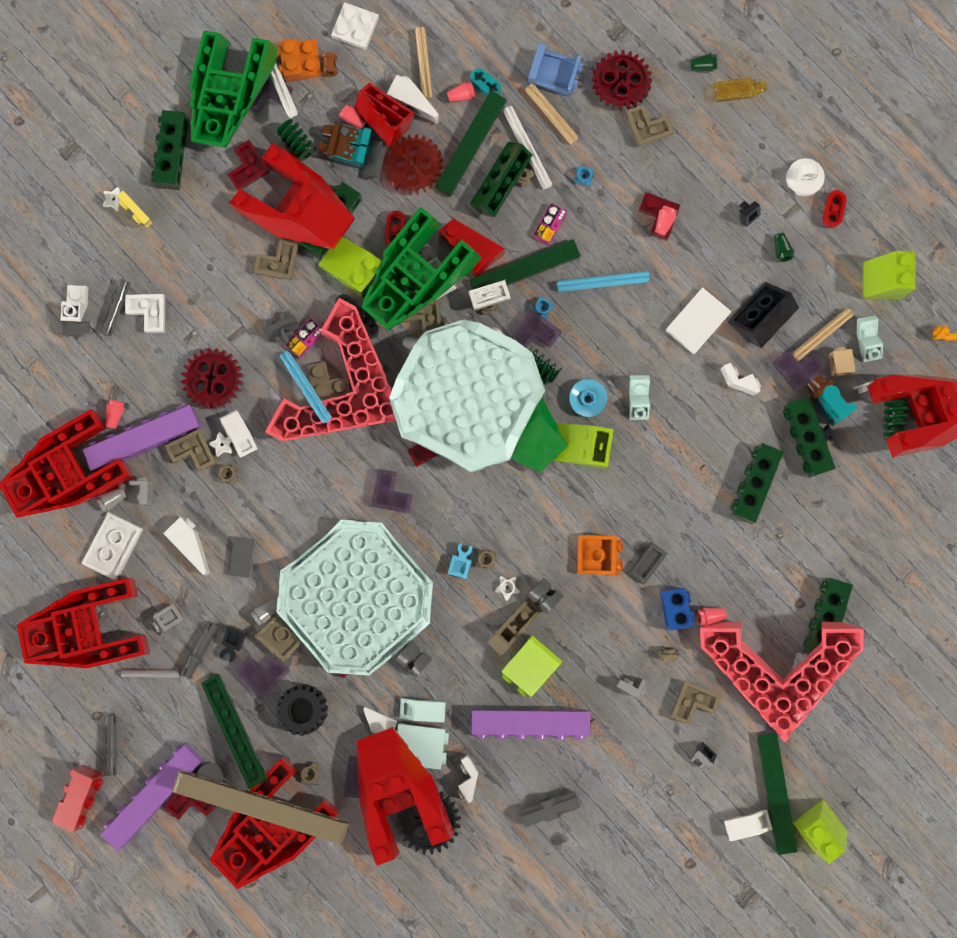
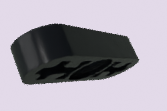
[335,294,379,339]

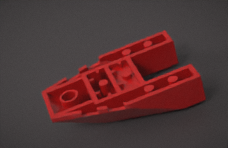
[229,143,355,249]
[867,375,957,458]
[0,409,134,518]
[17,578,150,669]
[356,727,454,866]
[209,756,339,889]

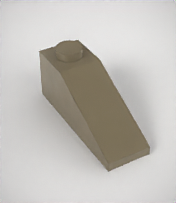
[487,598,542,655]

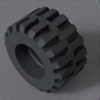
[276,684,328,736]

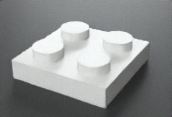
[331,2,379,50]

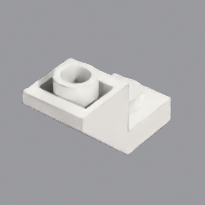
[61,285,89,322]
[721,363,761,396]
[219,410,257,458]
[457,754,478,803]
[724,810,772,841]

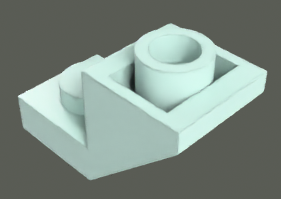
[856,315,883,362]
[629,375,650,420]
[399,698,446,722]

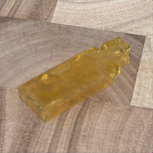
[713,77,767,102]

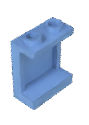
[528,43,584,97]

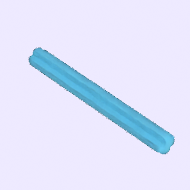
[557,271,650,292]
[280,351,331,423]

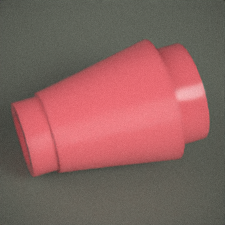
[447,82,476,103]
[338,105,367,129]
[655,206,677,236]
[105,399,125,429]
[696,608,727,626]

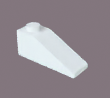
[387,75,439,125]
[163,517,210,575]

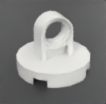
[786,158,825,197]

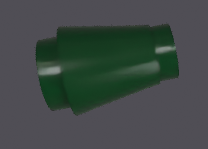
[690,53,717,72]
[774,233,795,262]

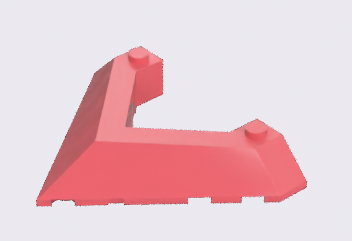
[265,298,396,441]
[700,622,864,742]

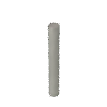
[121,669,181,678]

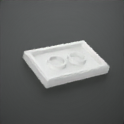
[665,287,731,354]
[81,512,144,581]

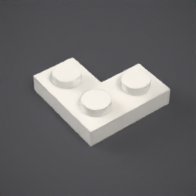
[125,294,165,333]

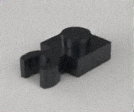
[219,625,248,662]

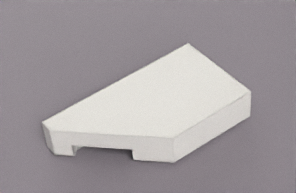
[363,707,398,733]

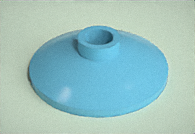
[569,379,607,417]

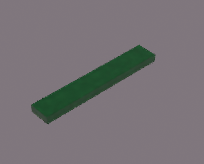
[434,90,507,197]
[469,239,581,290]
[201,674,268,789]
[756,732,797,855]

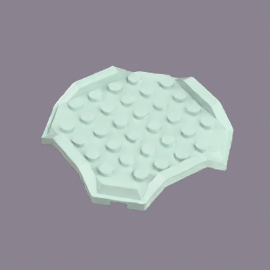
[389,319,545,473]
[276,520,433,676]

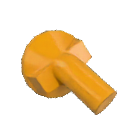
[932,324,957,341]

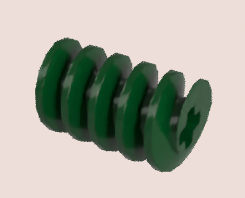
[277,119,316,161]
[528,346,563,385]
[883,401,909,441]

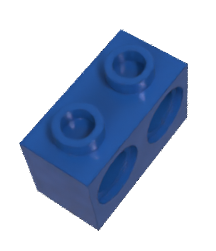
[660,588,695,631]

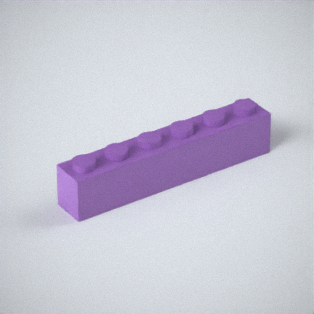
[83,404,202,472]
[471,709,590,739]
[101,744,205,851]

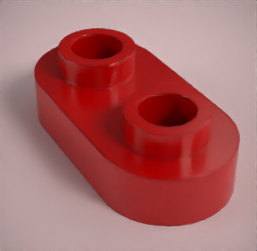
[822,190,847,228]
[385,210,406,246]

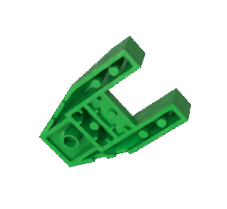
[189,30,279,148]
[361,206,482,331]
[511,397,568,473]

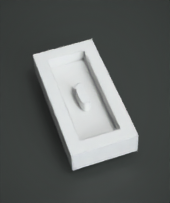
[469,280,511,311]

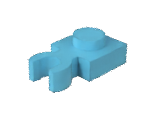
[448,543,472,579]

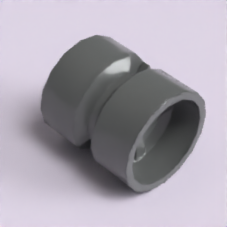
[527,578,563,614]
[396,641,432,678]

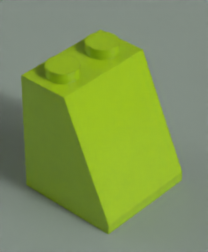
[863,251,916,301]
[501,635,563,697]
[793,799,848,864]

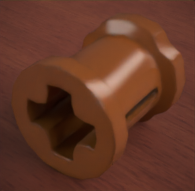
[321,52,338,77]

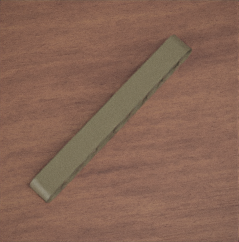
[172,770,349,844]

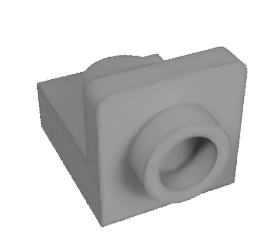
[129,477,153,506]
[151,604,184,636]
[615,678,647,698]

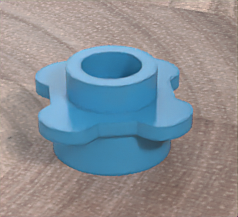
[574,166,594,186]
[532,297,554,319]

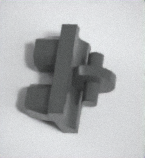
[263,311,300,343]

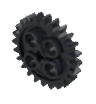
[397,791,461,855]

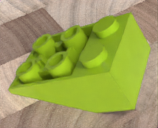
[554,423,614,470]

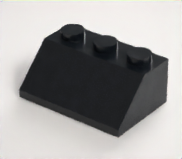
[728,282,799,348]

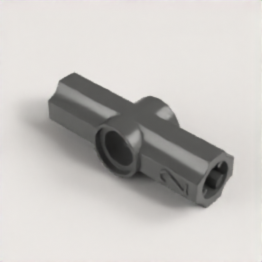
[519,791,581,827]

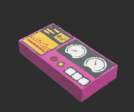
[533,203,567,245]
[285,318,322,359]

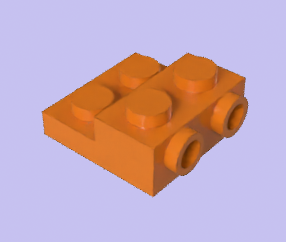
[277,38,322,82]
[577,535,624,576]

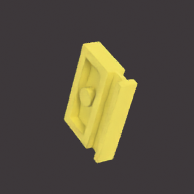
[117,191,152,228]

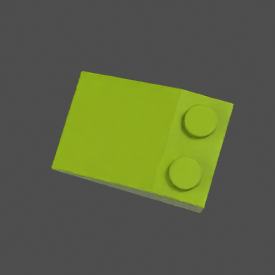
[318,237,382,298]

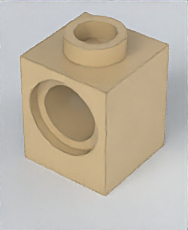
[828,347,855,377]

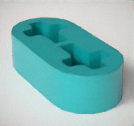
[470,68,501,97]

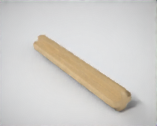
[415,27,432,99]
[526,83,578,144]
[791,308,853,361]

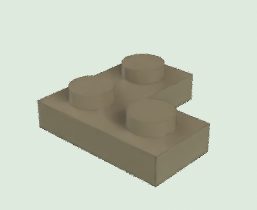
[626,105,674,147]
[254,239,299,280]
[403,299,441,334]
[307,362,351,401]
[165,429,217,472]
[670,681,722,725]

